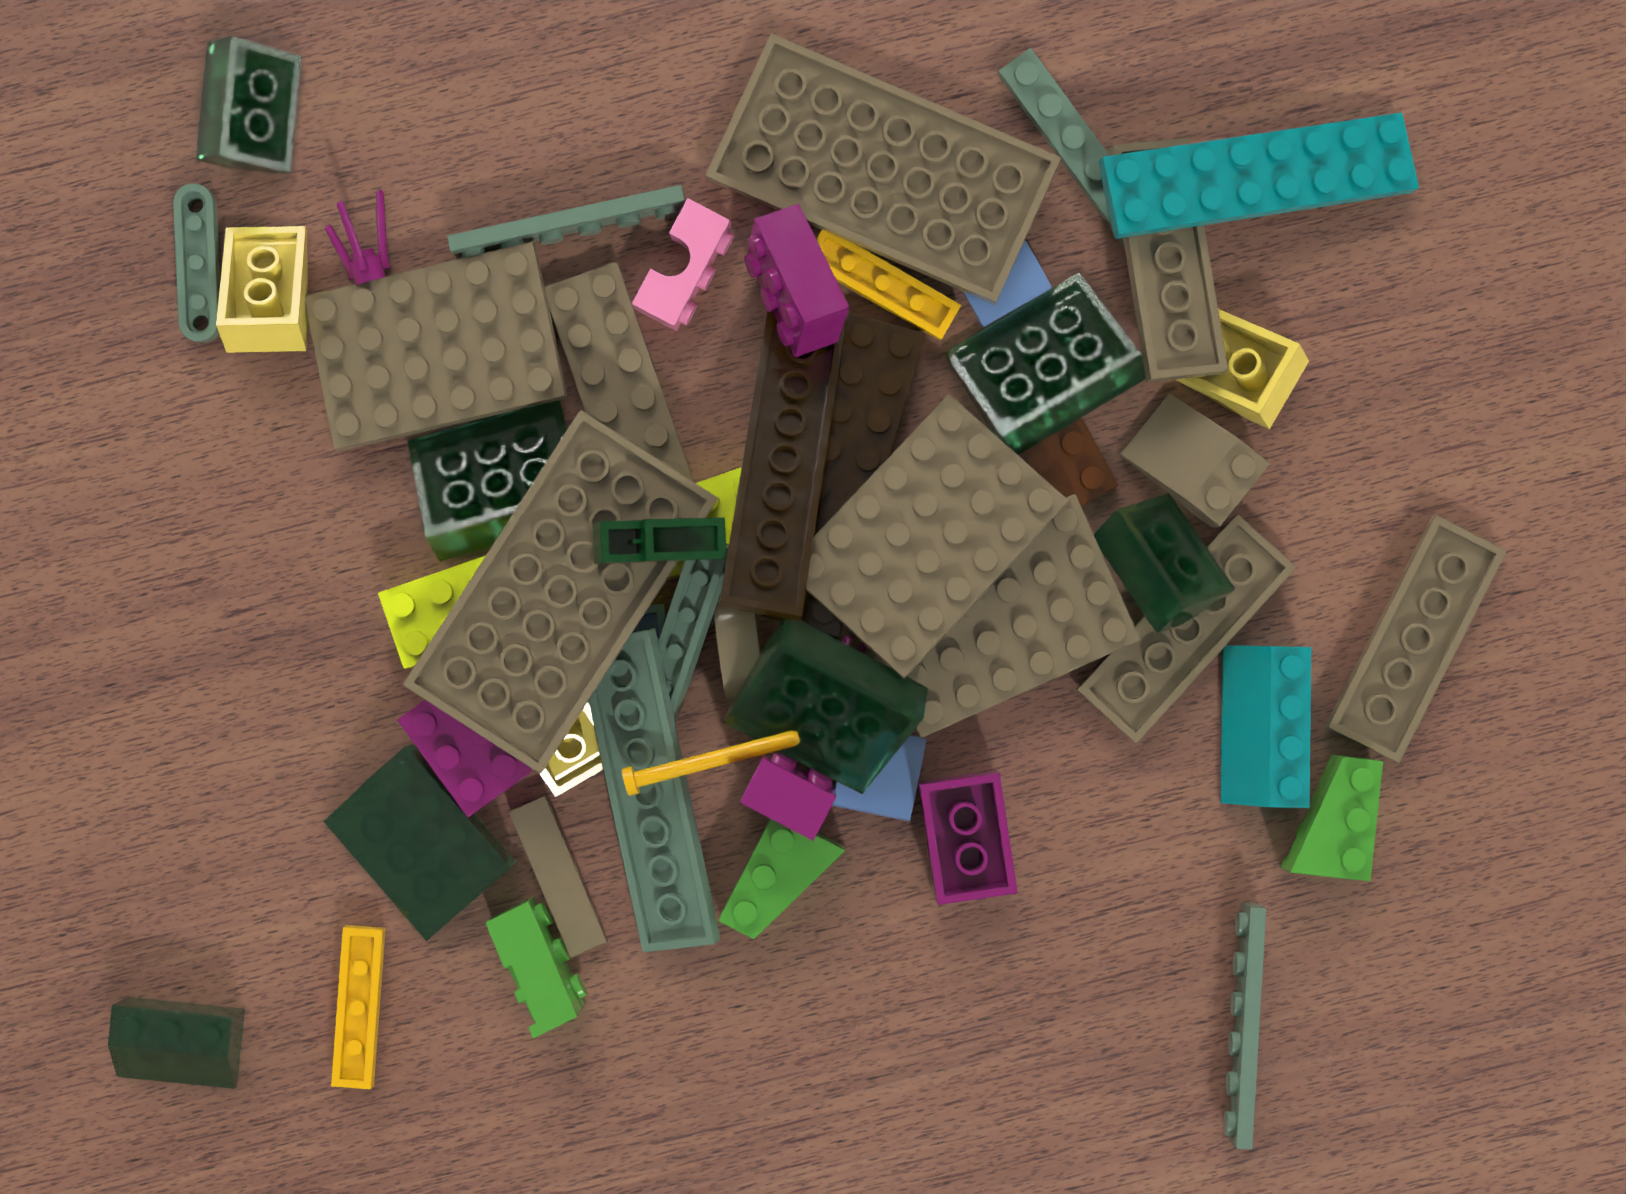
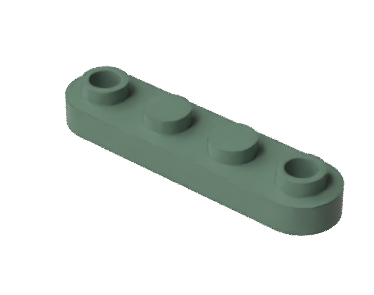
[173,183,221,343]

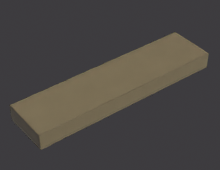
[509,795,608,958]

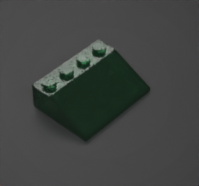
[944,273,1146,455]
[407,400,568,562]
[723,618,928,794]
[323,744,517,941]

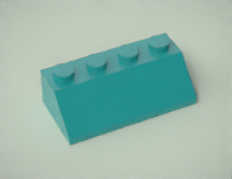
[1220,645,1312,808]

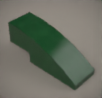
[592,517,726,564]

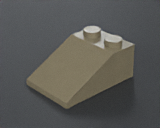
[1119,393,1270,528]

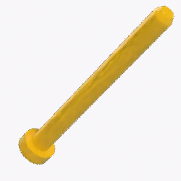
[622,730,800,796]

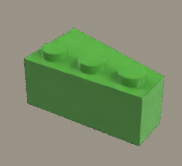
[1280,754,1383,882]
[718,819,845,939]
[485,896,588,1039]

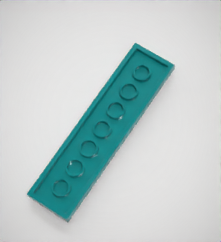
[1098,112,1419,239]

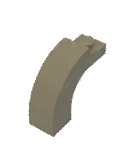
[714,593,769,718]

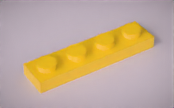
[817,230,961,341]
[331,925,386,1089]

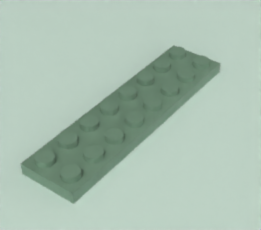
[589,628,721,952]

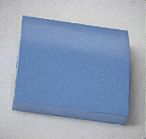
[958,241,1052,327]
[832,723,926,822]

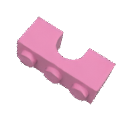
[632,198,734,331]

